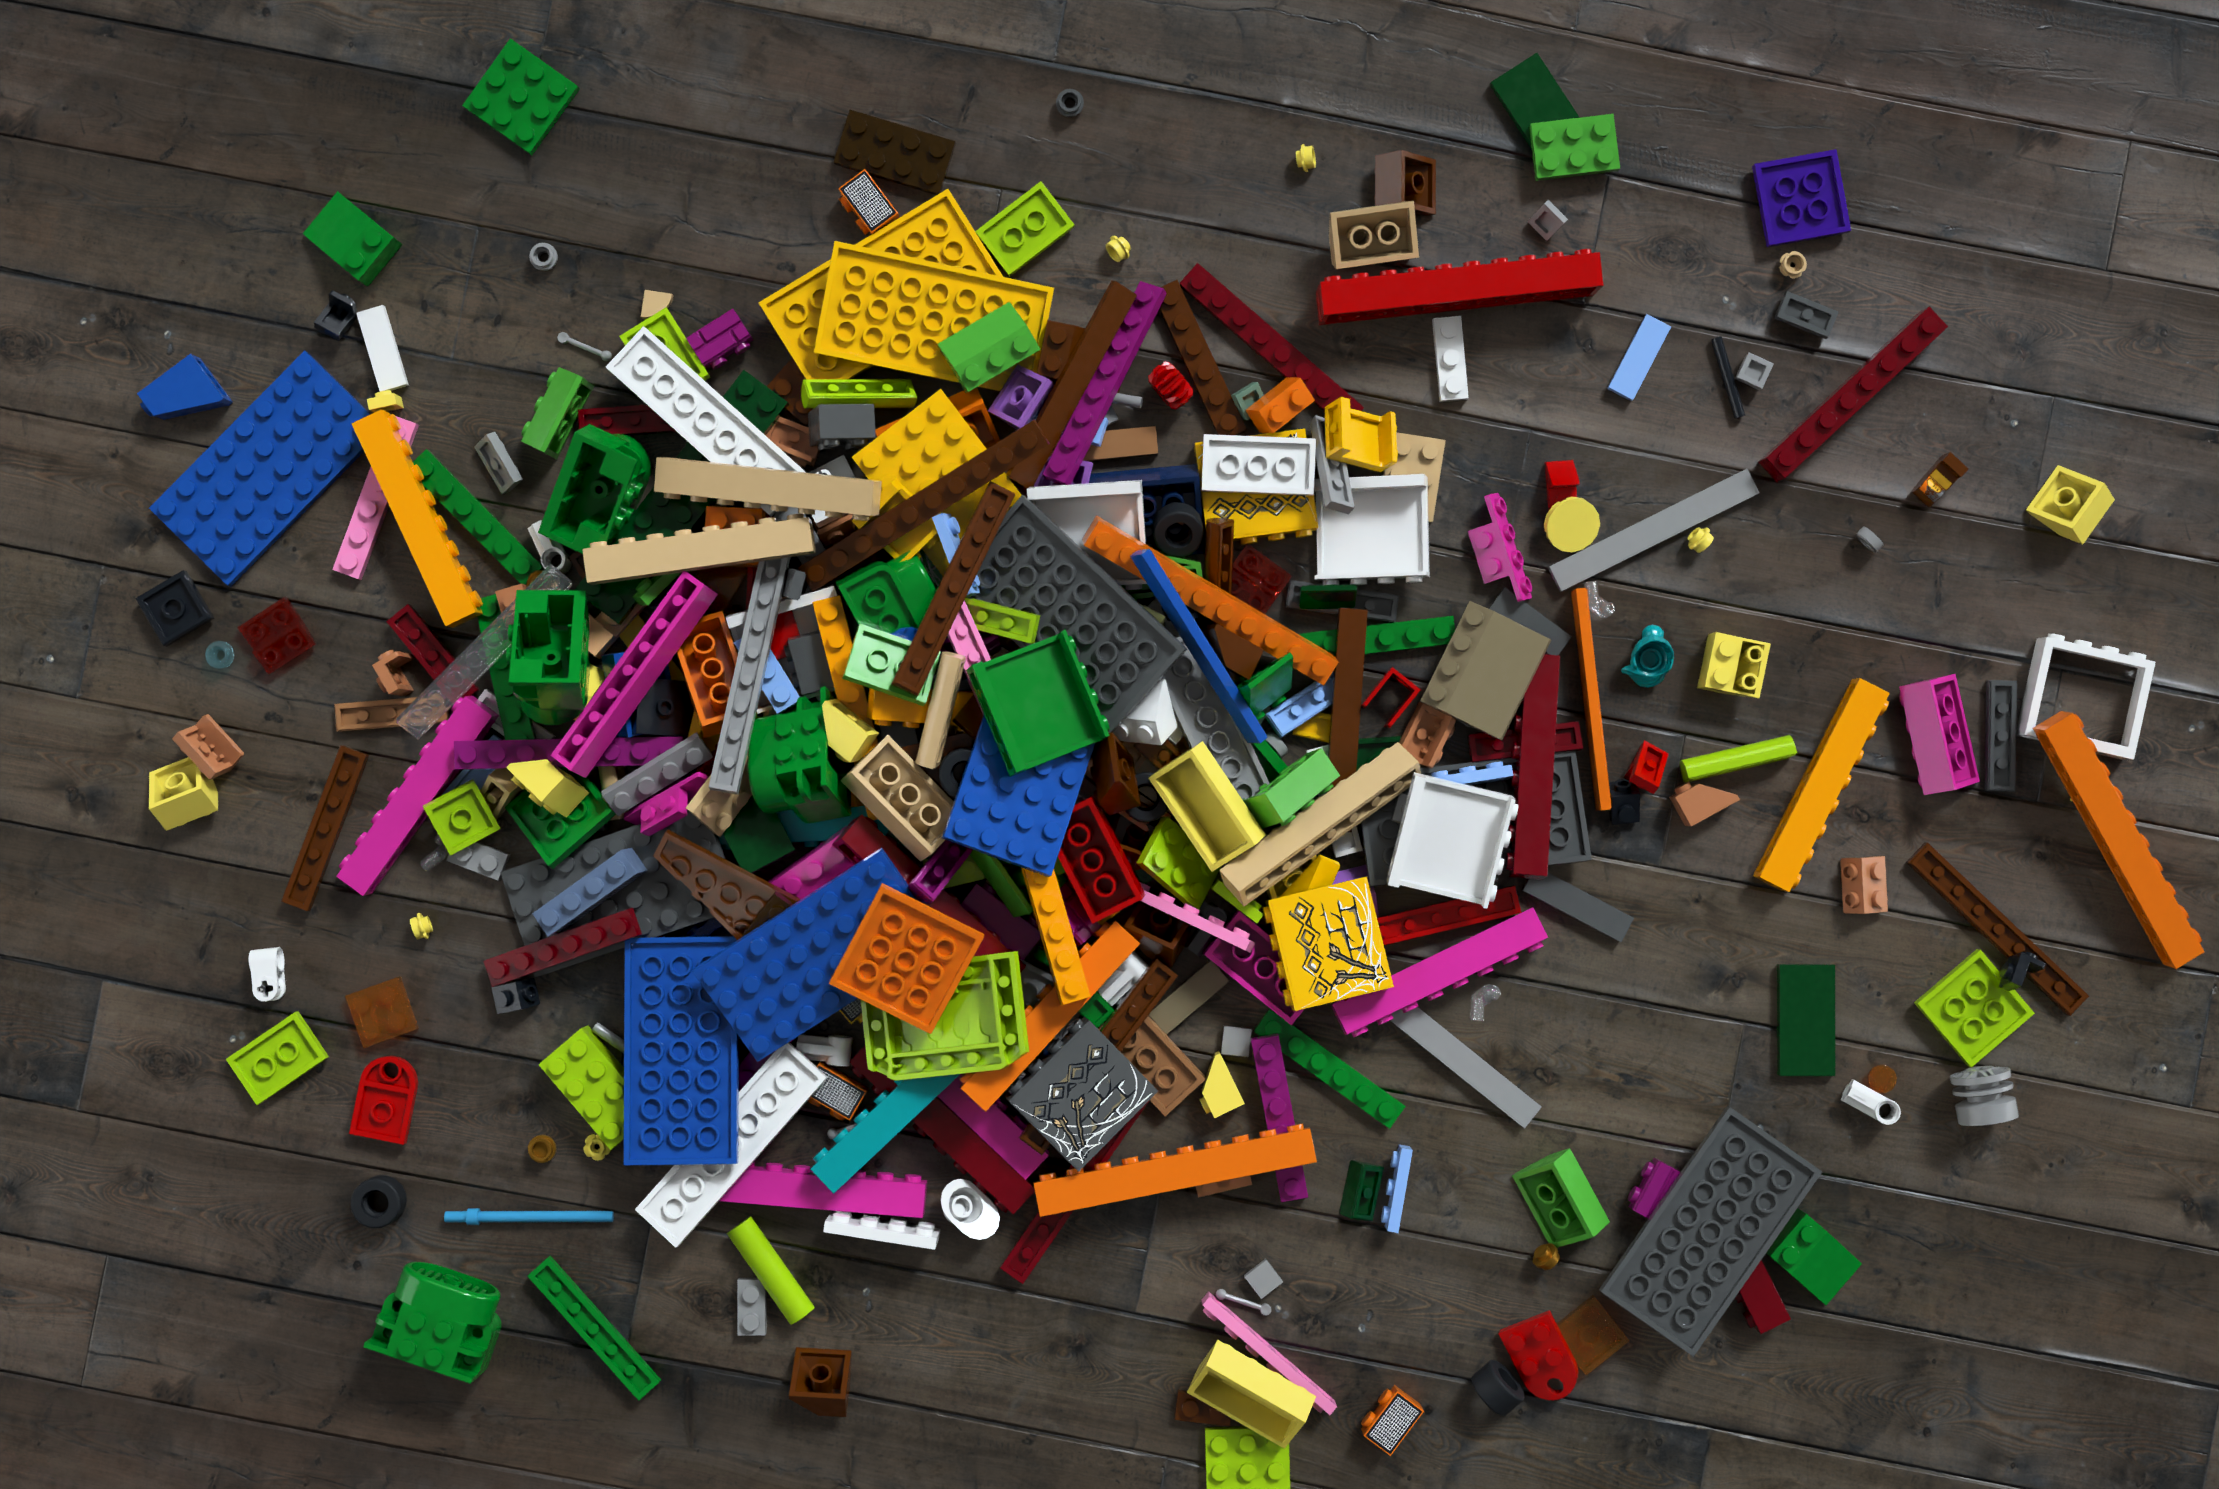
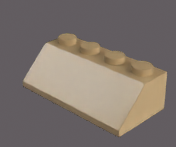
[840,735,954,862]

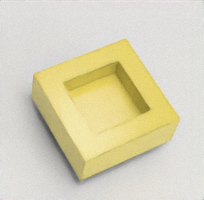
[367,391,404,413]

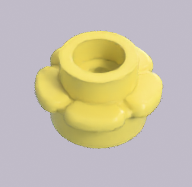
[1296,144,1316,172]
[1105,236,1131,262]
[1687,527,1714,553]
[410,913,433,940]
[583,1134,611,1161]

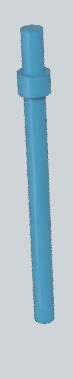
[444,1208,614,1225]

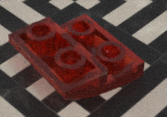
[1231,544,1292,614]
[237,596,316,675]

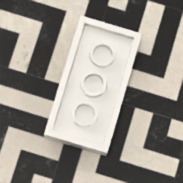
[1201,434,1316,496]
[823,1211,940,1250]

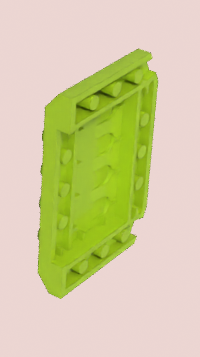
[860,951,1029,1081]

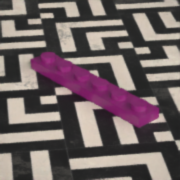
[1251,1033,1308,1202]

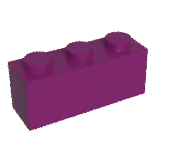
[961,882,1041,960]

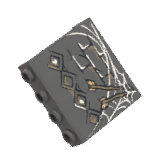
[1005,1016,1158,1172]

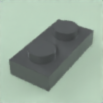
[1774,291,1838,339]

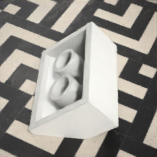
[1108,679,1177,745]

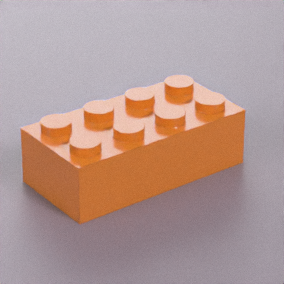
[675,611,758,738]

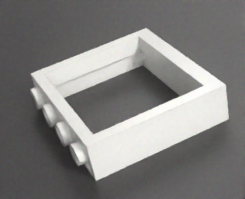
[2016,633,2156,760]

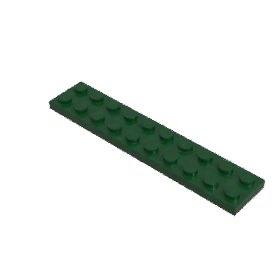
[575,370,789,625]

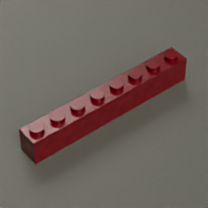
[1758,306,1948,482]
[1505,654,1560,880]
[832,815,1026,973]
[850,1046,1035,1215]

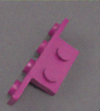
[1468,493,1532,602]
[624,772,709,836]

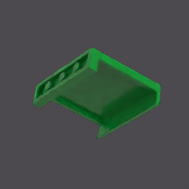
[966,629,1110,777]

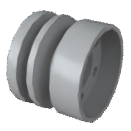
[1950,1066,2019,1126]

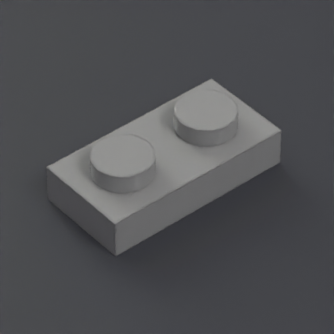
[474,432,523,494]
[446,842,511,881]
[737,1278,767,1336]

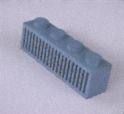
[532,848,648,937]

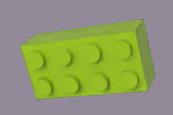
[538,1025,624,1150]

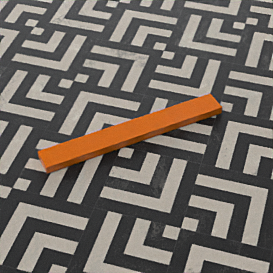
[1571,588,1612,811]

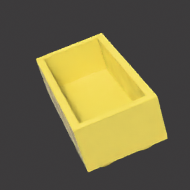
[1148,741,1266,872]
[1187,1340,1316,1449]

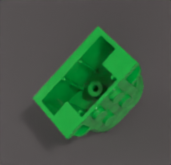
[538,424,651,554]
[834,551,948,638]
[506,590,590,725]
[748,686,851,823]
[363,1262,502,1384]

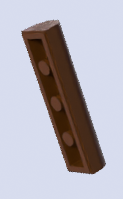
[1202,518,1234,627]

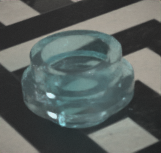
[205,641,234,669]

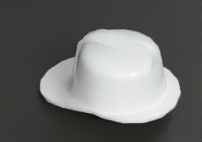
[940,1179,1000,1240]

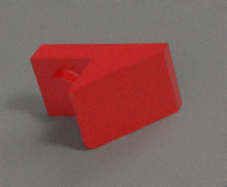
[1545,460,1580,511]
[1625,740,1669,794]

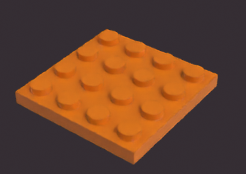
[829,883,984,1034]

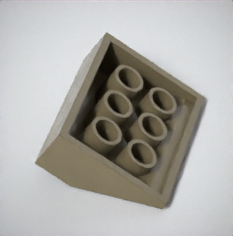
[1420,601,1551,740]

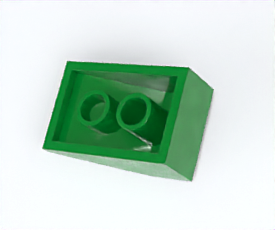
[303,191,403,287]
[1236,652,1293,720]
[1766,1208,1862,1305]

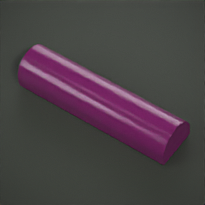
[908,840,973,904]

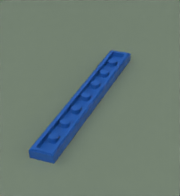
[1130,549,1267,743]

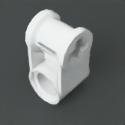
[249,947,286,1002]

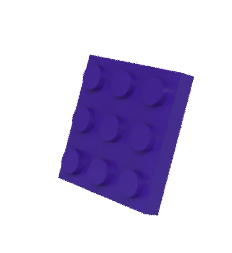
[1752,149,1851,247]

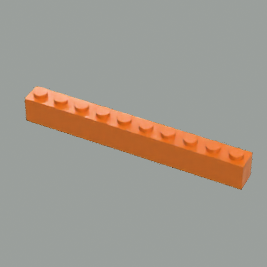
[1082,515,1339,686]
[2032,711,2205,969]
[1034,1123,1317,1217]

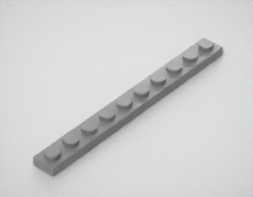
[709,517,791,794]

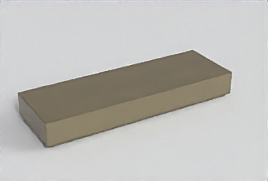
[1149,960,1229,1035]

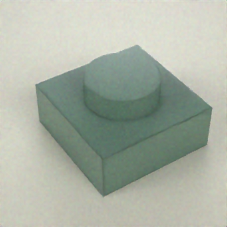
[1231,382,1264,420]

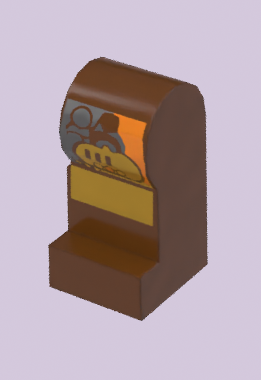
[1912,452,1968,507]

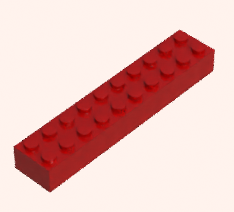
[1316,249,1604,325]

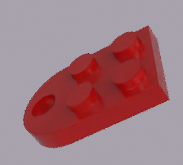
[349,1056,418,1145]
[1498,1310,1578,1400]

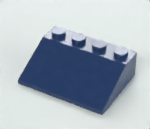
[1089,464,1205,555]

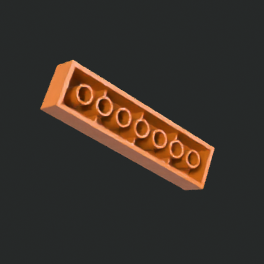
[959,920,1140,1112]

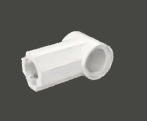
[527,520,572,575]
[1097,951,1148,1006]
[796,1034,853,1066]
[1841,1079,1901,1125]

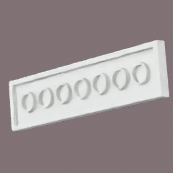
[606,326,806,517]
[635,1042,828,1248]

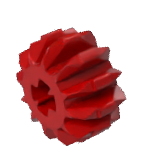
[1148,361,1193,410]

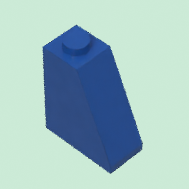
[137,354,233,420]

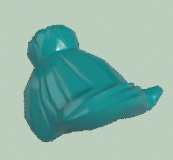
[1621,625,1674,688]

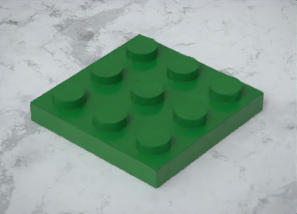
[462,38,580,156]
[505,767,616,869]

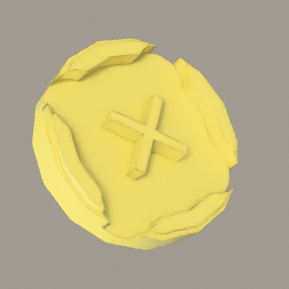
[1544,496,1600,553]

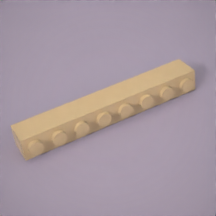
[654,457,882,521]
[582,513,816,585]
[1219,742,1421,906]

